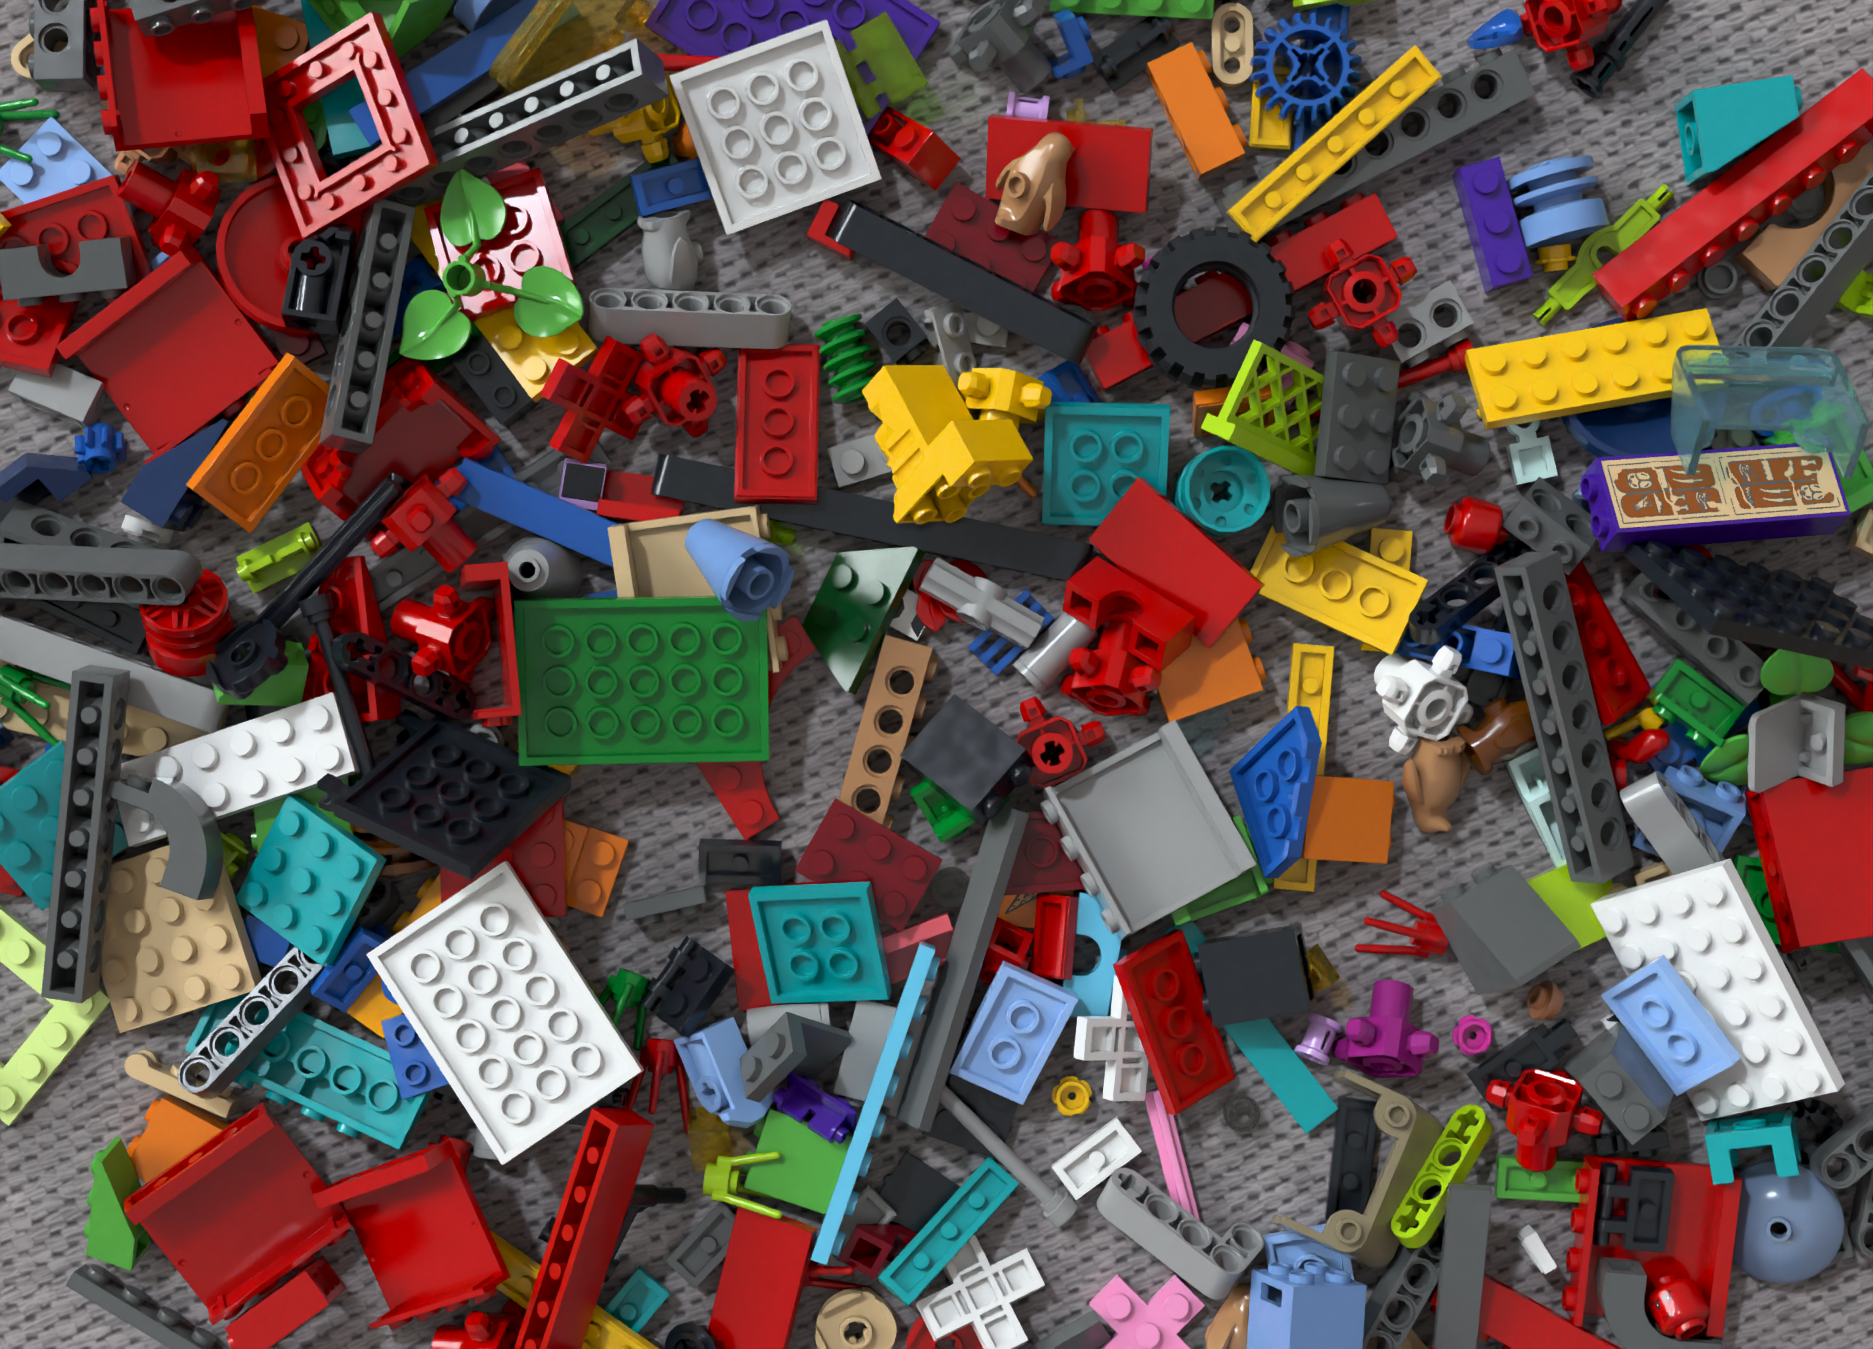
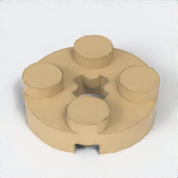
[815,1287,897,1349]

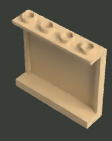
[607,505,788,673]

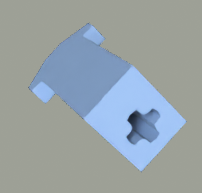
[674,1017,775,1128]

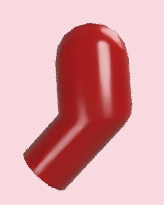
[1608,728,1670,764]

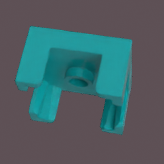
[1705,1110,1802,1185]

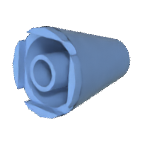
[685,519,794,621]

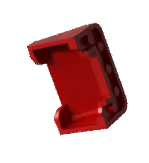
[301,357,501,545]

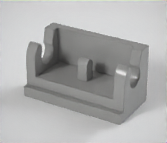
[8,363,108,430]

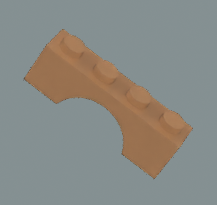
[1733,144,1873,292]

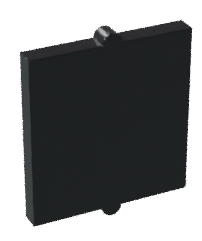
[879,1151,961,1234]

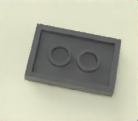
[1314,351,1400,485]

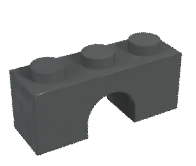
[0,236,137,307]

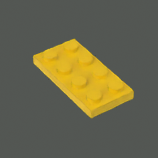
[1250,525,1429,656]

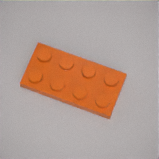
[186,353,330,533]

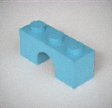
[1061,890,1127,1018]

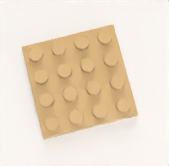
[101,845,262,1033]

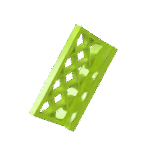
[1201,340,1324,477]

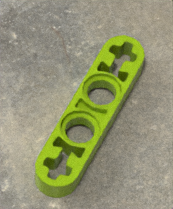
[1391,1104,1493,1249]

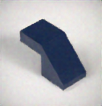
[0,453,93,503]

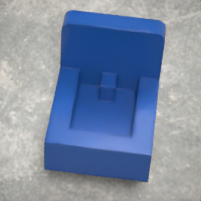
[1049,8,1094,79]

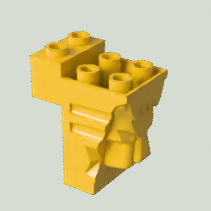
[862,365,1034,525]

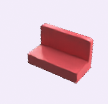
[882,911,954,984]

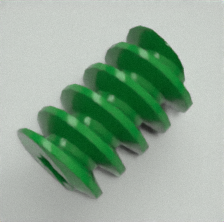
[814,313,876,405]

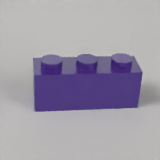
[1452,156,1533,293]

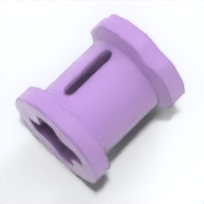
[1006,91,1050,119]
[1294,1013,1343,1066]

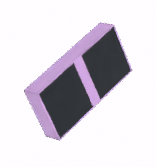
[559,458,607,514]

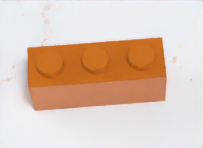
[1145,42,1247,181]

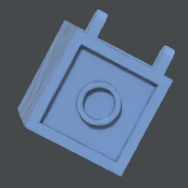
[1246,1262,1367,1349]

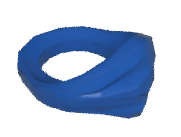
[1467,8,1524,49]

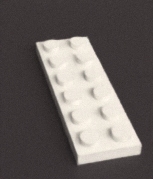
[117,692,360,847]

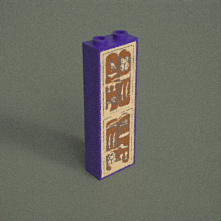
[1580,441,1851,552]

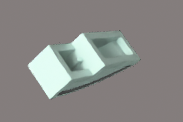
[1503,743,1567,867]

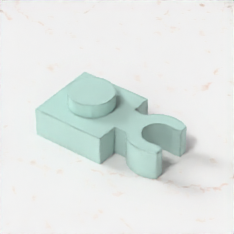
[1506,420,1558,486]

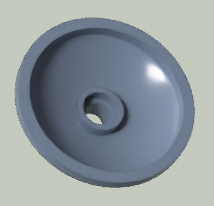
[1732,1160,1844,1283]

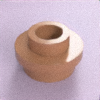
[1527,980,1564,1020]

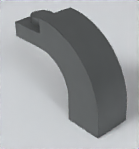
[106,774,223,900]
[1595,1257,1722,1349]

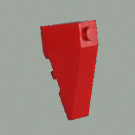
[302,556,401,722]

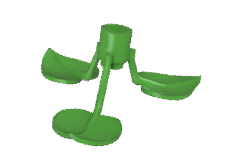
[399,169,584,360]
[1699,649,1873,786]

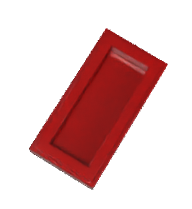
[1030,894,1079,980]

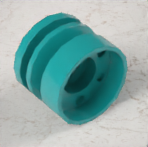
[1173,446,1271,537]

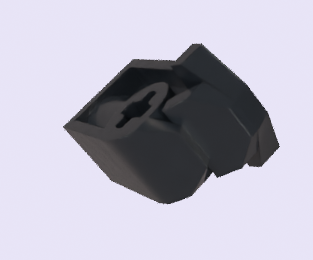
[281,223,357,336]

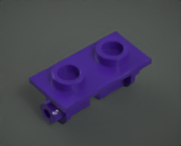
[773,1071,856,1144]

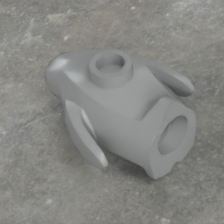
[637,209,703,291]

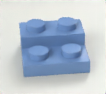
[1632,765,1746,858]

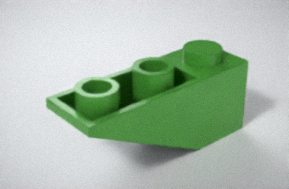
[84,1137,152,1271]

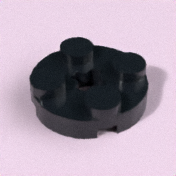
[206,619,288,700]

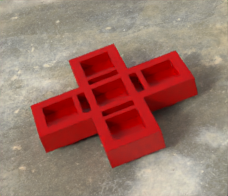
[540,335,644,464]

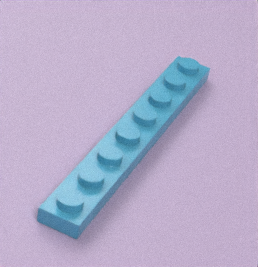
[811,940,941,1265]

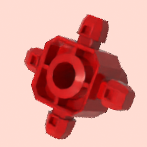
[1520,0,1622,72]
[117,160,222,257]
[1051,209,1145,311]
[1307,238,1417,349]
[621,333,727,438]
[370,467,478,573]
[391,585,496,685]
[1059,620,1162,716]
[1016,696,1107,789]
[1485,1068,1604,1172]
[431,1299,526,1349]

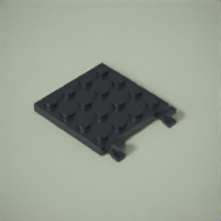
[317,709,571,880]

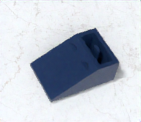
[120,419,233,532]

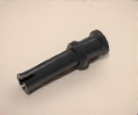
[1570,0,1669,99]

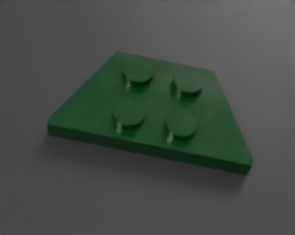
[802,546,925,695]

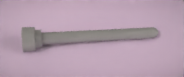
[940,1085,1078,1227]

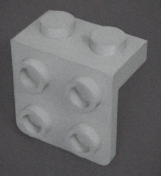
[1747,692,1846,793]

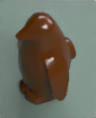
[1456,696,1537,775]

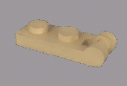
[124,1049,241,1118]

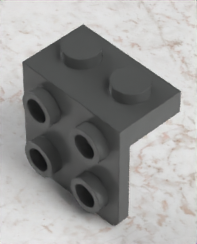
[740,1012,851,1103]

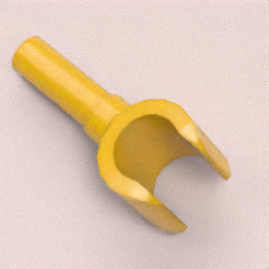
[1604,706,1664,741]

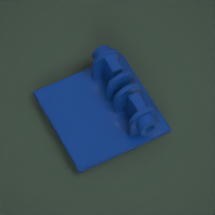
[381,1014,450,1100]

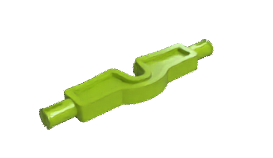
[1532,184,1675,327]

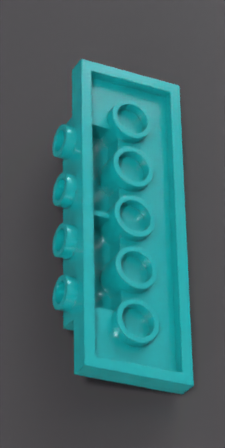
[185,992,433,1151]

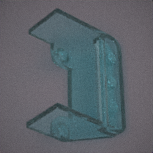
[1671,345,1870,478]

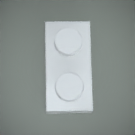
[1051,1116,1142,1200]

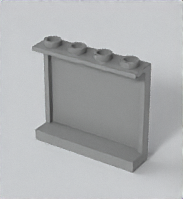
[1040,720,1257,940]

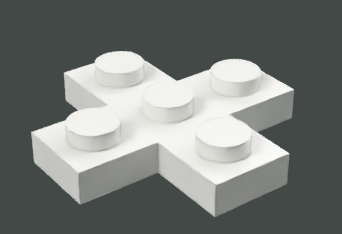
[1073,975,1149,1101]
[916,1235,1045,1349]

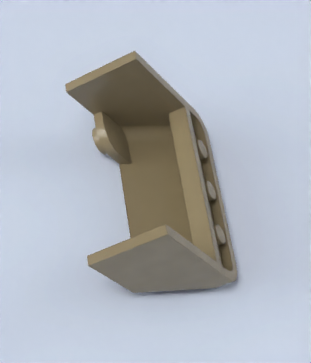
[1271,1070,1443,1268]

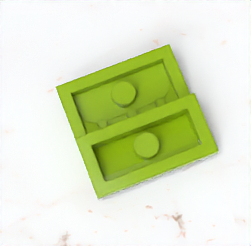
[1526,864,1613,951]

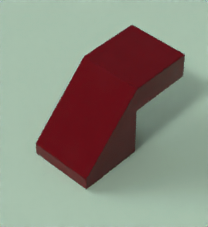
[838,1224,917,1279]

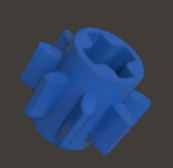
[74,423,127,474]

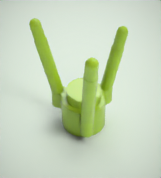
[703,1151,782,1219]

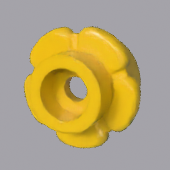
[1535,244,1576,272]
[1052,1076,1092,1116]

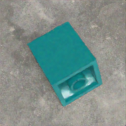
[1674,75,1803,186]

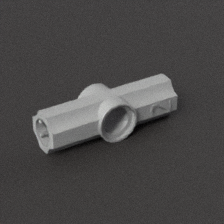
[919,557,1044,650]

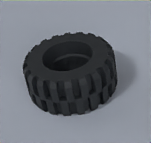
[1133,226,1296,390]

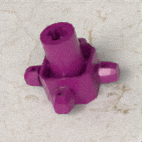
[1332,980,1439,1078]

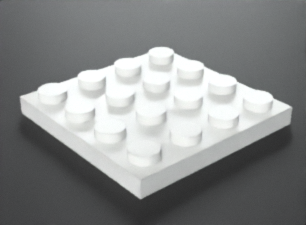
[669,20,882,235]

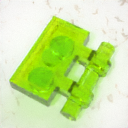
[834,11,928,119]

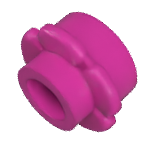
[1452,1015,1492,1056]

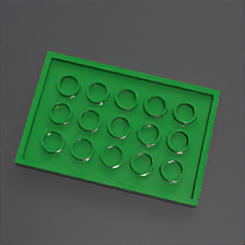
[514,595,769,766]

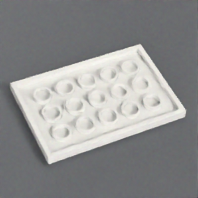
[1590,858,1845,1121]
[366,861,644,1165]

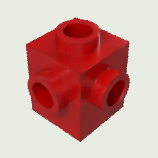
[978,917,1034,985]

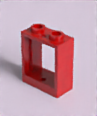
[224,1255,346,1349]

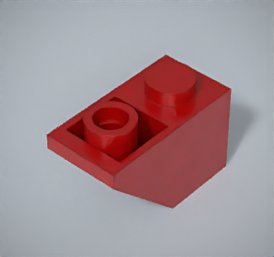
[867,106,961,191]

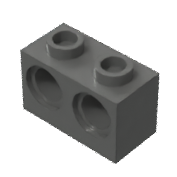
[1503,477,1598,575]

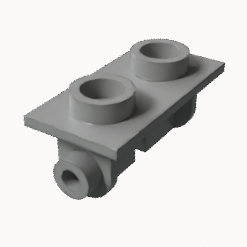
[922,302,977,389]

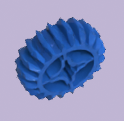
[1250,13,1362,126]

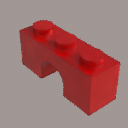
[1062,556,1196,672]

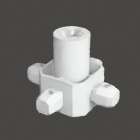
[1374,645,1473,755]

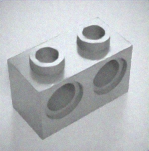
[1386,280,1474,368]

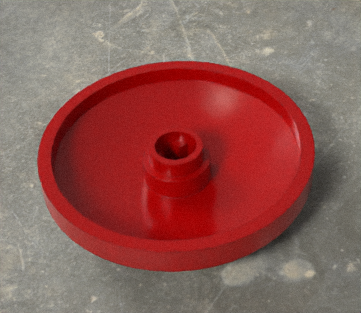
[216,175,363,335]

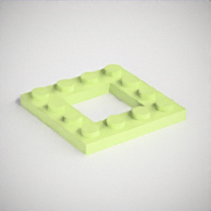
[0,905,111,1126]

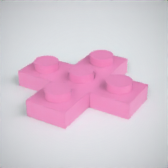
[1089,1274,1205,1349]

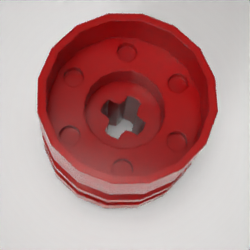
[139,569,234,677]

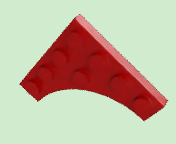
[0,174,154,304]
[695,615,817,840]

